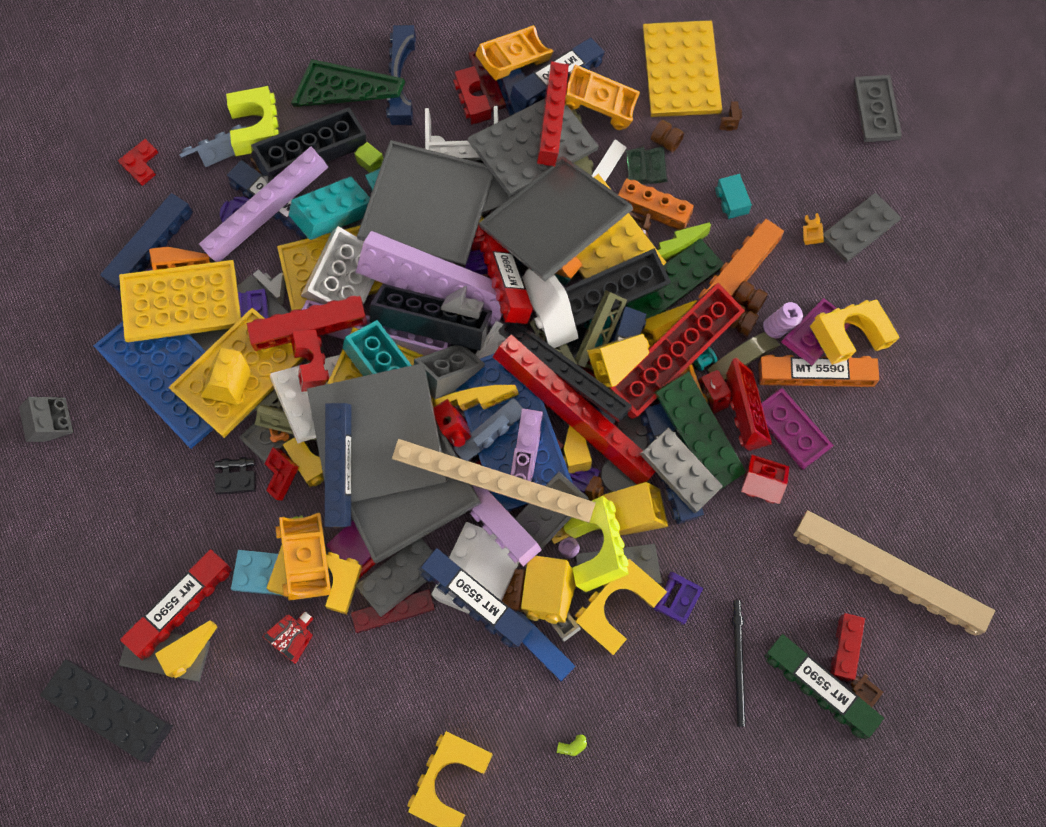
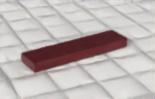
[468,50,506,112]

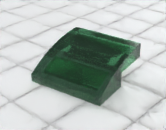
[627,147,668,184]

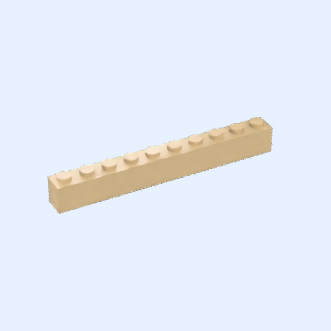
[392,439,596,522]
[793,510,995,635]

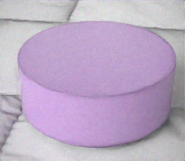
[559,537,580,558]

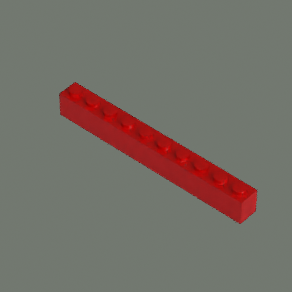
[493,335,656,485]

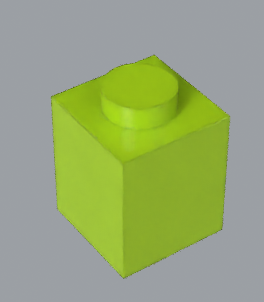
[354,142,383,173]

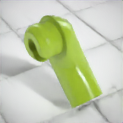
[557,734,587,756]

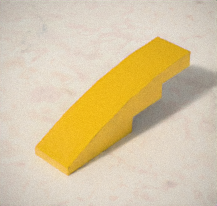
[436,385,519,411]

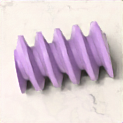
[763,302,803,338]

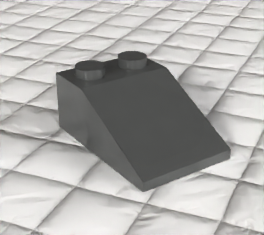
[414,345,485,399]

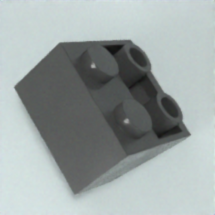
[19,397,73,442]

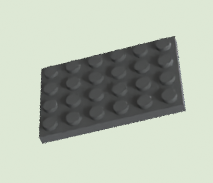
[468,99,599,197]

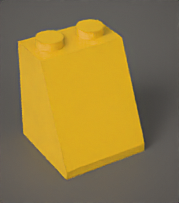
[587,334,649,387]
[201,348,251,405]
[602,482,668,536]
[521,556,576,624]

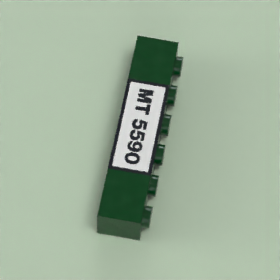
[764,634,884,739]

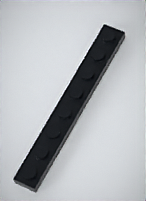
[498,322,632,422]

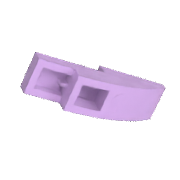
[511,409,543,481]

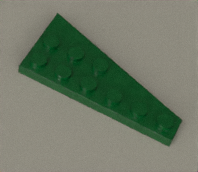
[291,59,405,107]

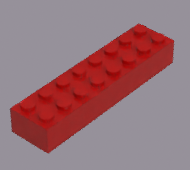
[608,282,745,419]

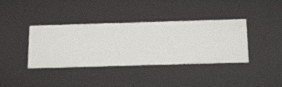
[592,139,627,181]

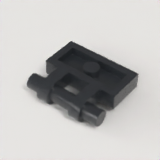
[215,457,256,495]

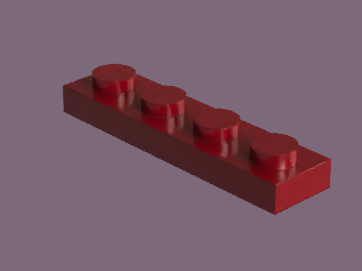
[351,590,435,633]

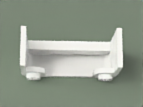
[425,106,498,161]
[522,268,578,348]

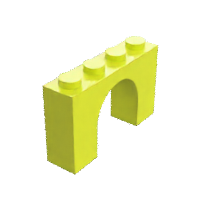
[226,86,279,156]
[564,496,629,592]

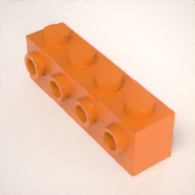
[618,178,694,230]

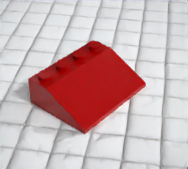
[726,358,772,451]

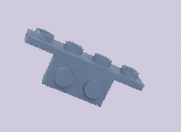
[179,124,246,167]
[454,398,523,461]

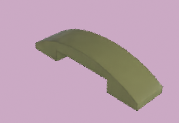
[707,332,780,381]

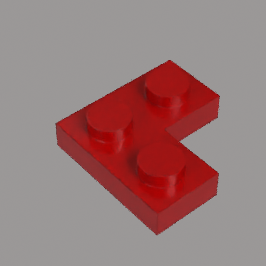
[118,139,158,186]
[264,447,299,501]

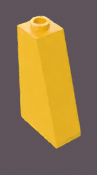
[641,300,698,345]

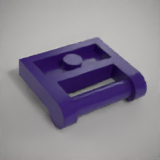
[652,572,703,625]

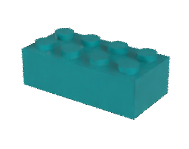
[288,177,370,240]
[342,320,412,376]

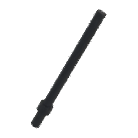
[731,600,746,727]

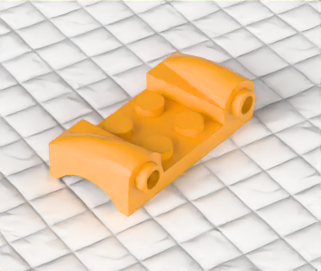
[476,25,554,80]
[565,64,640,130]
[276,513,331,600]

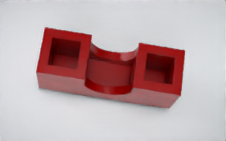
[453,66,492,125]
[291,329,329,392]
[830,613,865,683]

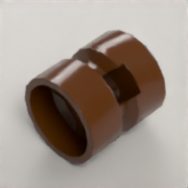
[651,120,685,153]
[734,281,768,314]
[729,305,759,337]

